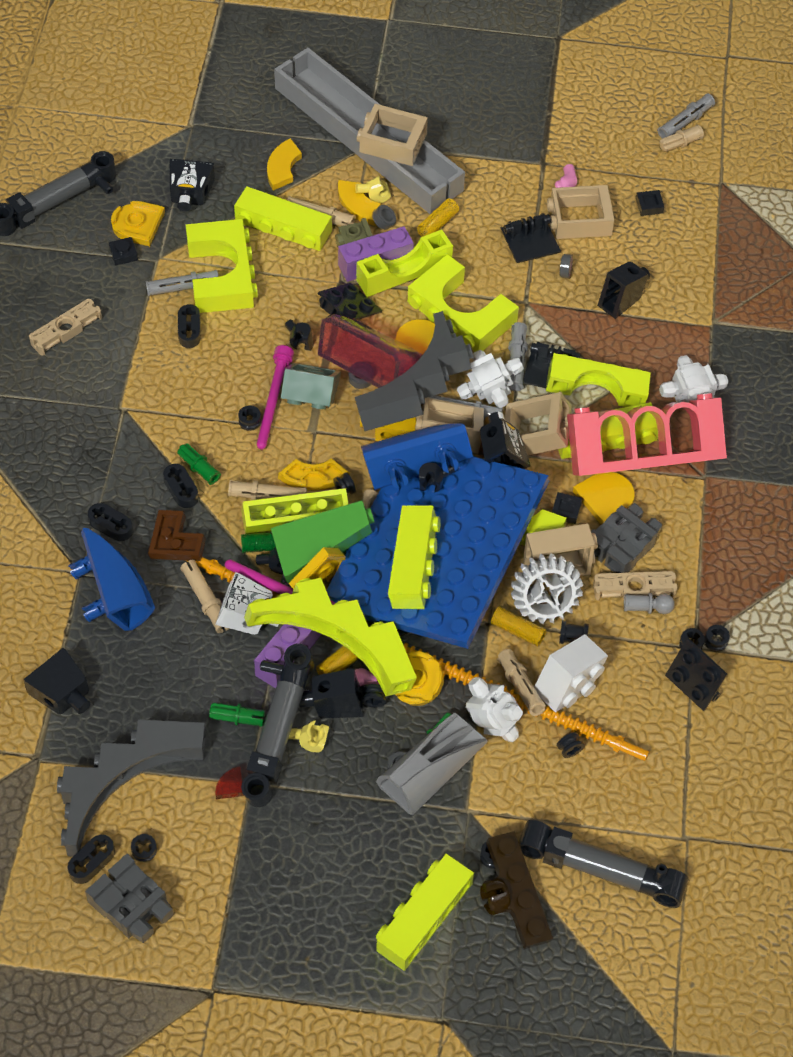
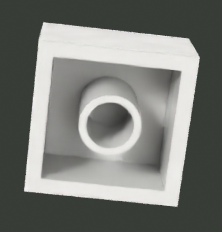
[534,634,608,712]

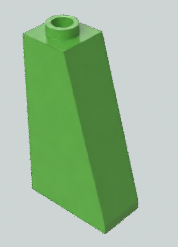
[271,500,375,584]

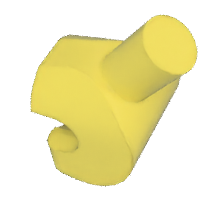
[355,176,391,203]
[288,721,329,752]

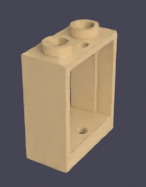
[357,104,428,166]
[547,185,614,239]
[504,392,572,455]
[415,397,484,454]
[523,524,598,585]

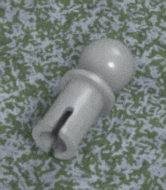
[624,593,675,615]

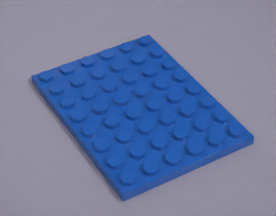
[326,457,550,649]

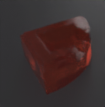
[215,767,244,800]

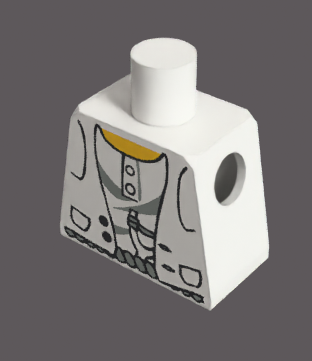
[216,572,279,635]

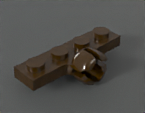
[480,831,553,949]

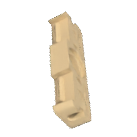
[29,299,102,355]
[593,571,677,601]

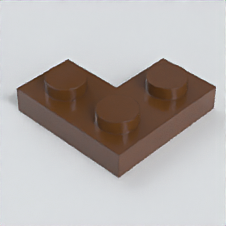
[148,510,206,561]

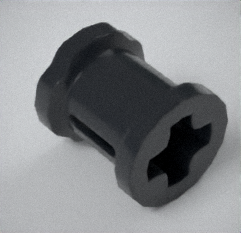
[559,620,589,644]

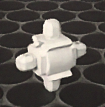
[457,350,524,408]
[659,355,728,403]
[465,677,523,742]

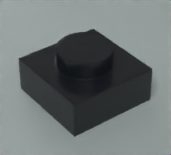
[635,190,665,216]
[108,237,138,266]
[552,492,583,524]

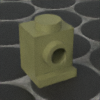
[335,218,373,247]

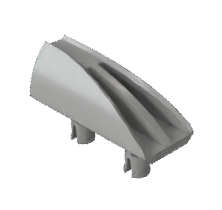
[376,713,488,815]

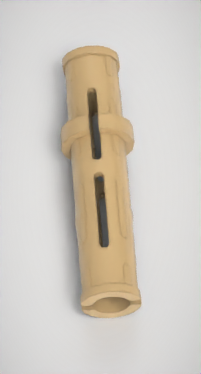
[287,196,356,226]
[228,480,307,500]
[180,560,229,633]
[498,649,546,716]

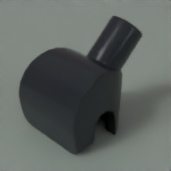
[285,320,314,351]
[419,462,455,492]
[256,547,283,574]

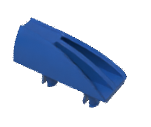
[361,423,473,491]
[68,528,155,631]

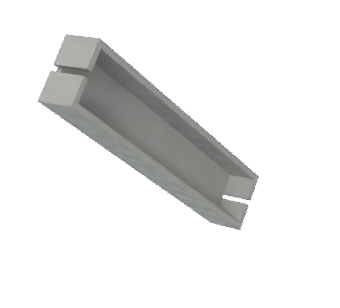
[274,47,465,214]

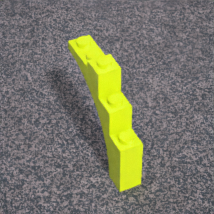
[244,578,417,696]

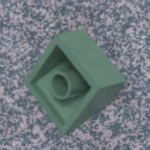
[281,363,341,409]

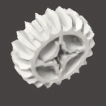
[511,553,583,624]

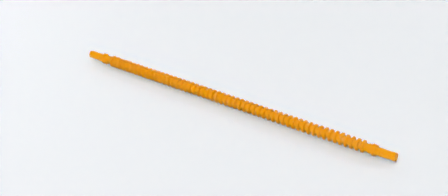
[187,557,649,761]

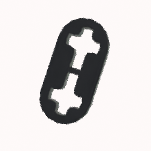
[178,304,201,348]
[163,464,199,508]
[88,503,133,541]
[67,835,115,884]

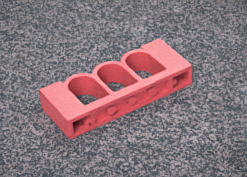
[567,393,727,476]

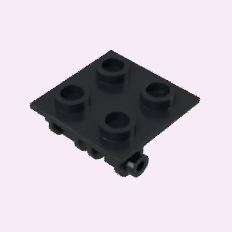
[500,213,561,263]
[317,283,383,331]
[523,341,581,388]
[665,638,728,711]

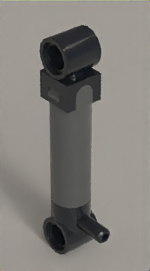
[0,151,116,236]
[241,643,314,807]
[519,820,689,908]

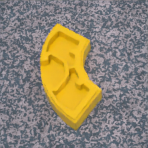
[267,138,302,190]
[338,180,381,226]
[278,458,350,491]

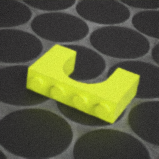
[186,219,258,313]
[407,254,519,352]

